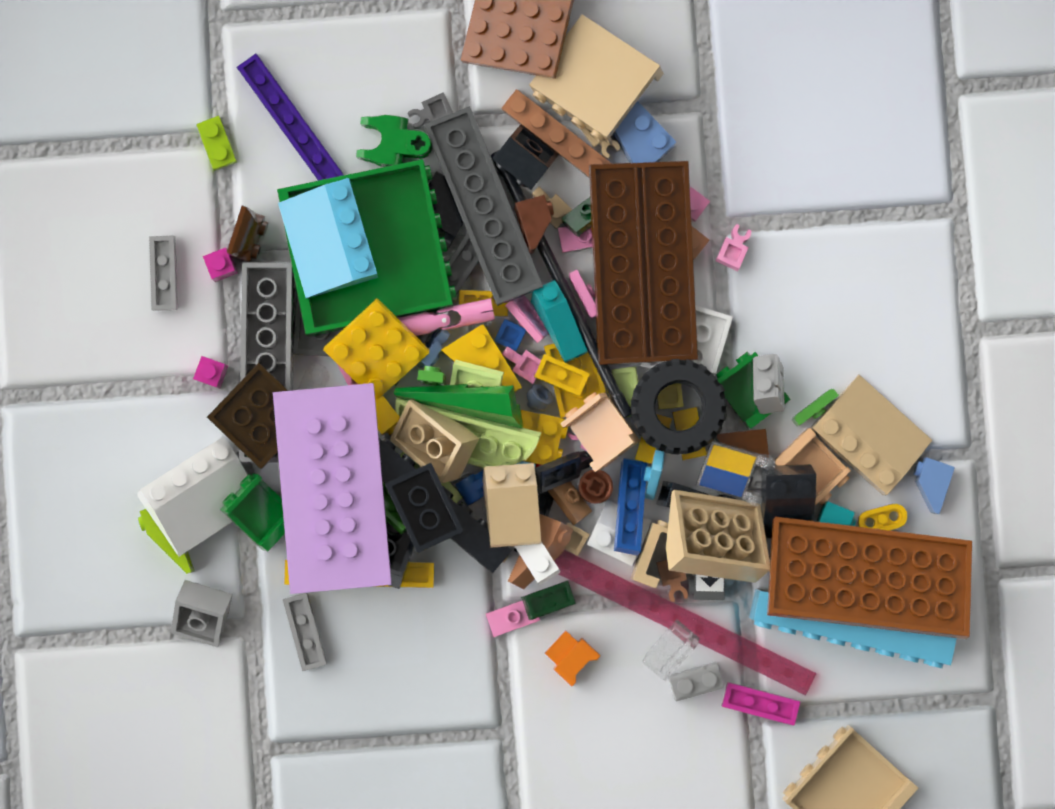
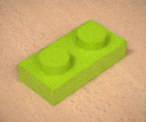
[196,116,237,171]

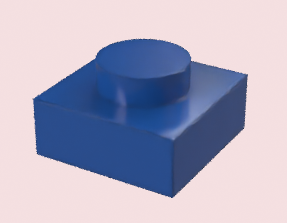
[494,319,527,352]

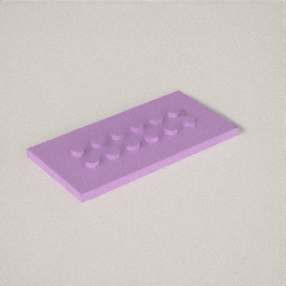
[273,383,392,594]

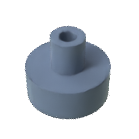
[526,384,552,410]

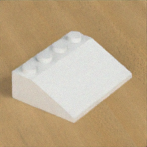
[137,436,247,557]

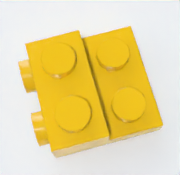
[521,410,568,465]

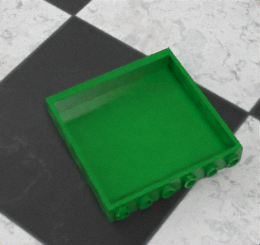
[277,159,457,337]

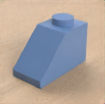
[913,457,955,514]

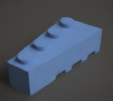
[613,101,676,163]

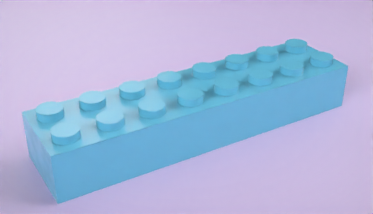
[749,589,957,669]

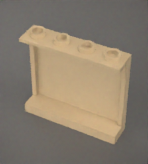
[529,14,664,145]
[782,725,918,809]

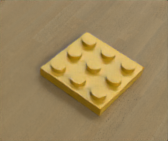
[323,298,430,401]

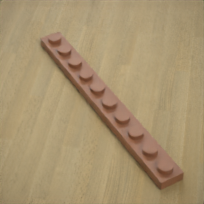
[501,89,709,260]

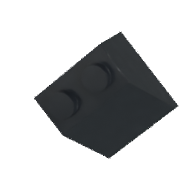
[493,124,559,190]

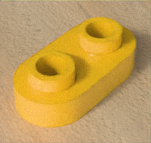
[857,504,907,531]

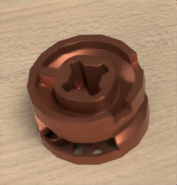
[578,470,613,504]

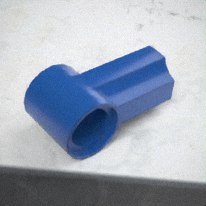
[455,469,484,506]

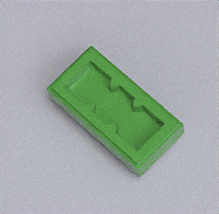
[791,389,839,426]

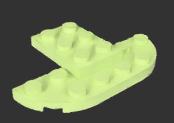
[395,360,541,468]

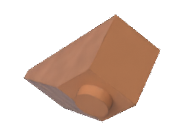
[508,514,573,590]

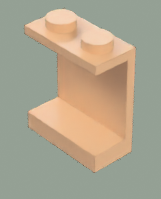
[560,392,640,472]

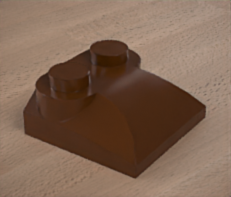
[226,205,268,263]

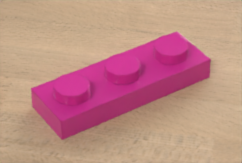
[721,682,800,726]

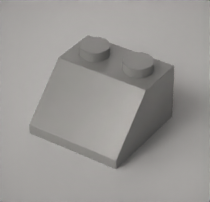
[171,580,232,647]

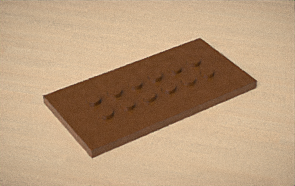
[589,161,698,364]

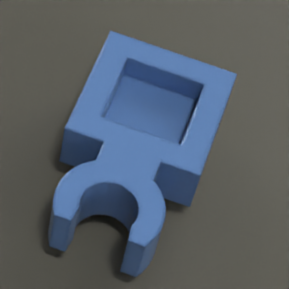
[417,328,450,368]

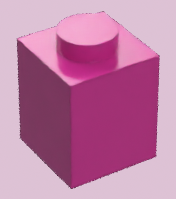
[203,247,238,282]
[193,356,228,389]

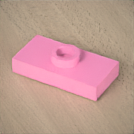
[558,227,593,253]
[569,270,596,319]
[505,296,549,343]
[486,600,540,637]

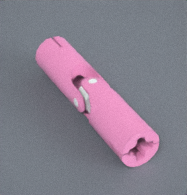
[397,298,495,336]

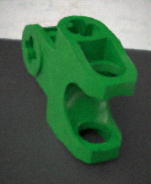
[356,115,432,167]

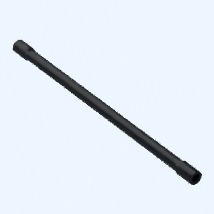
[490,150,632,418]

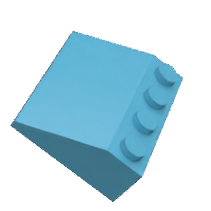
[278,178,378,299]

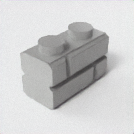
[753,354,785,414]
[668,662,724,702]

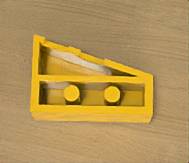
[441,324,522,393]

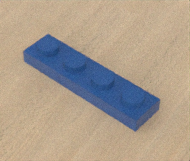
[614,458,647,556]

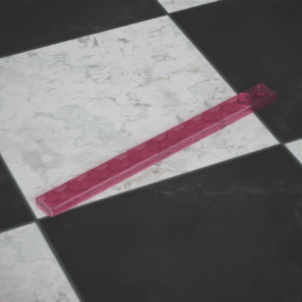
[554,550,816,696]

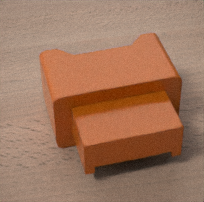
[544,630,601,687]

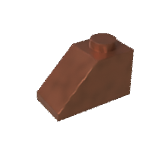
[514,195,554,254]

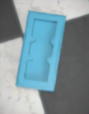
[644,450,665,500]

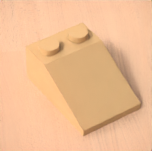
[390,399,479,483]
[482,463,541,548]

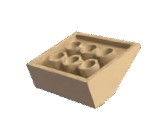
[811,374,932,495]
[666,490,770,583]

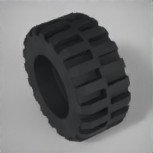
[631,359,728,455]

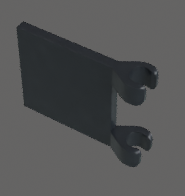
[429,171,463,251]

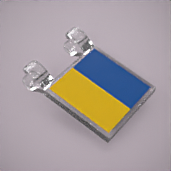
[695,440,775,506]

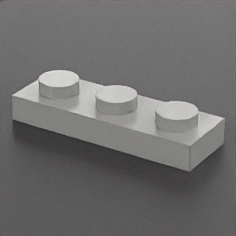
[149,235,178,311]
[282,593,327,671]

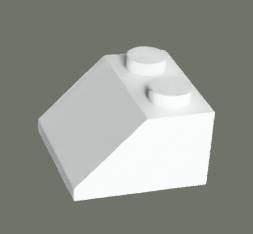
[586,500,652,566]

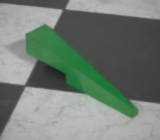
[394,384,523,428]

